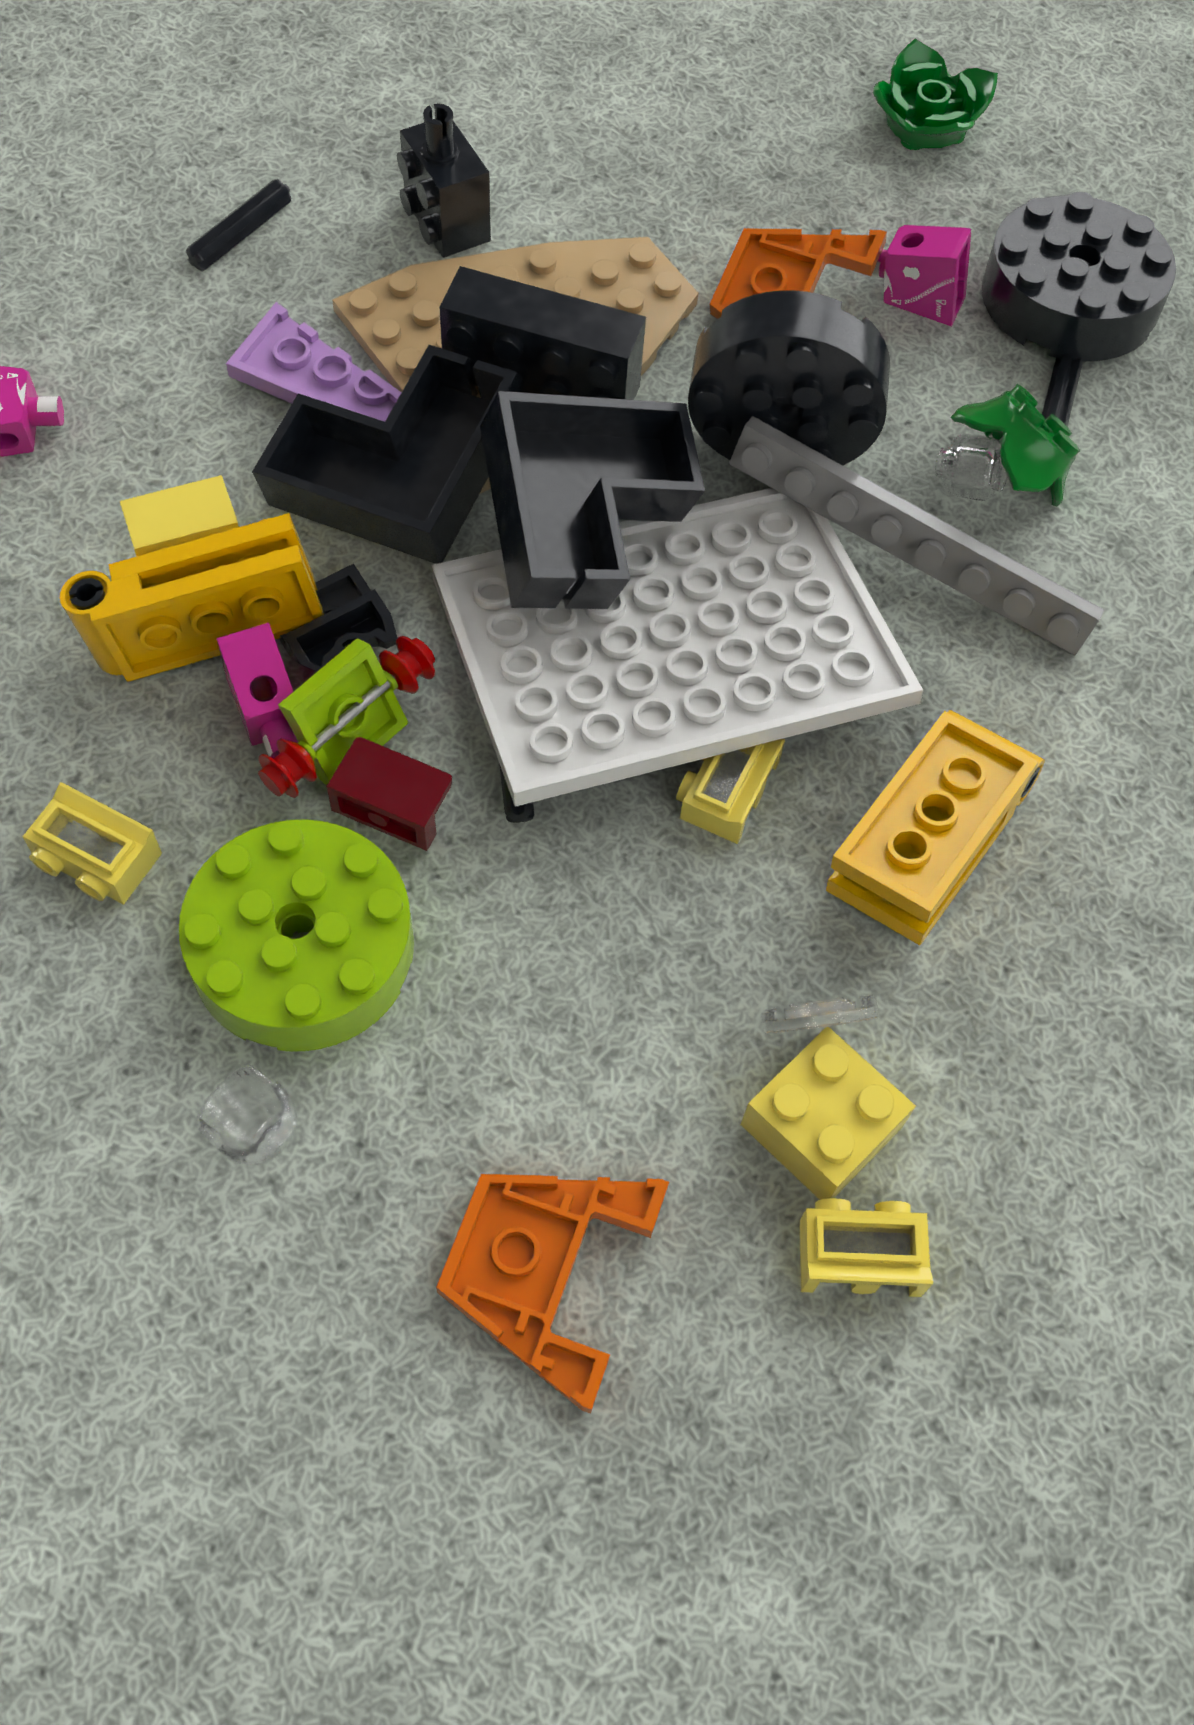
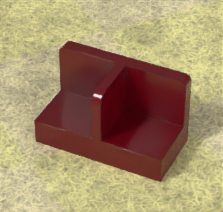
[326,737,452,851]

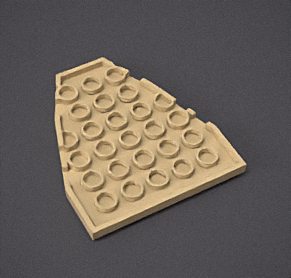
[332,237,699,493]

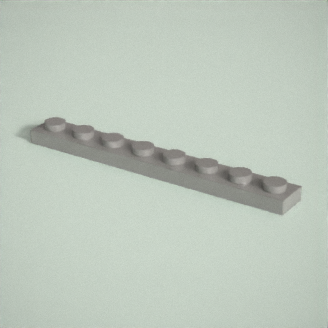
[729,416,1104,656]

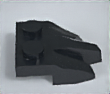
[279,563,398,672]

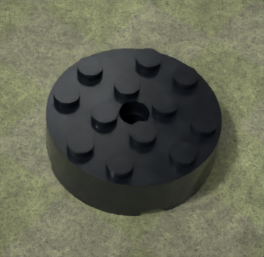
[982,192,1176,362]
[688,290,890,466]

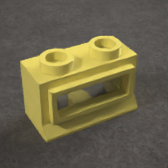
[676,739,785,844]
[22,782,162,905]
[800,1198,933,1297]

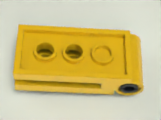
[60,513,324,682]
[826,710,1045,945]

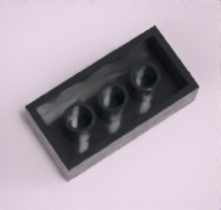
[439,266,646,400]

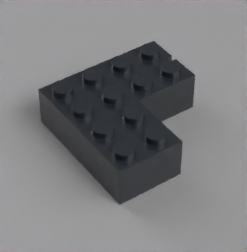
[252,345,522,564]
[480,391,705,609]

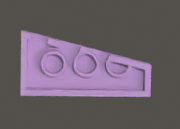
[226,302,402,422]

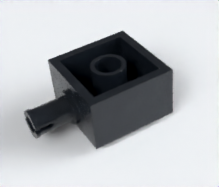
[397,103,491,258]

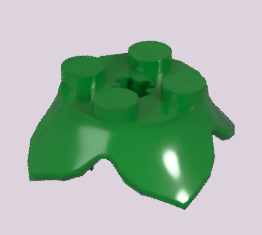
[873,38,998,150]
[951,384,1080,507]

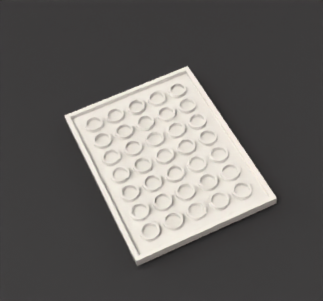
[431,488,923,807]

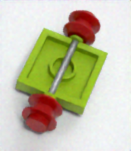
[258,636,435,798]

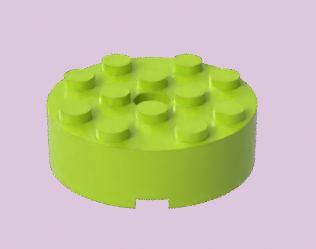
[179,819,414,1052]

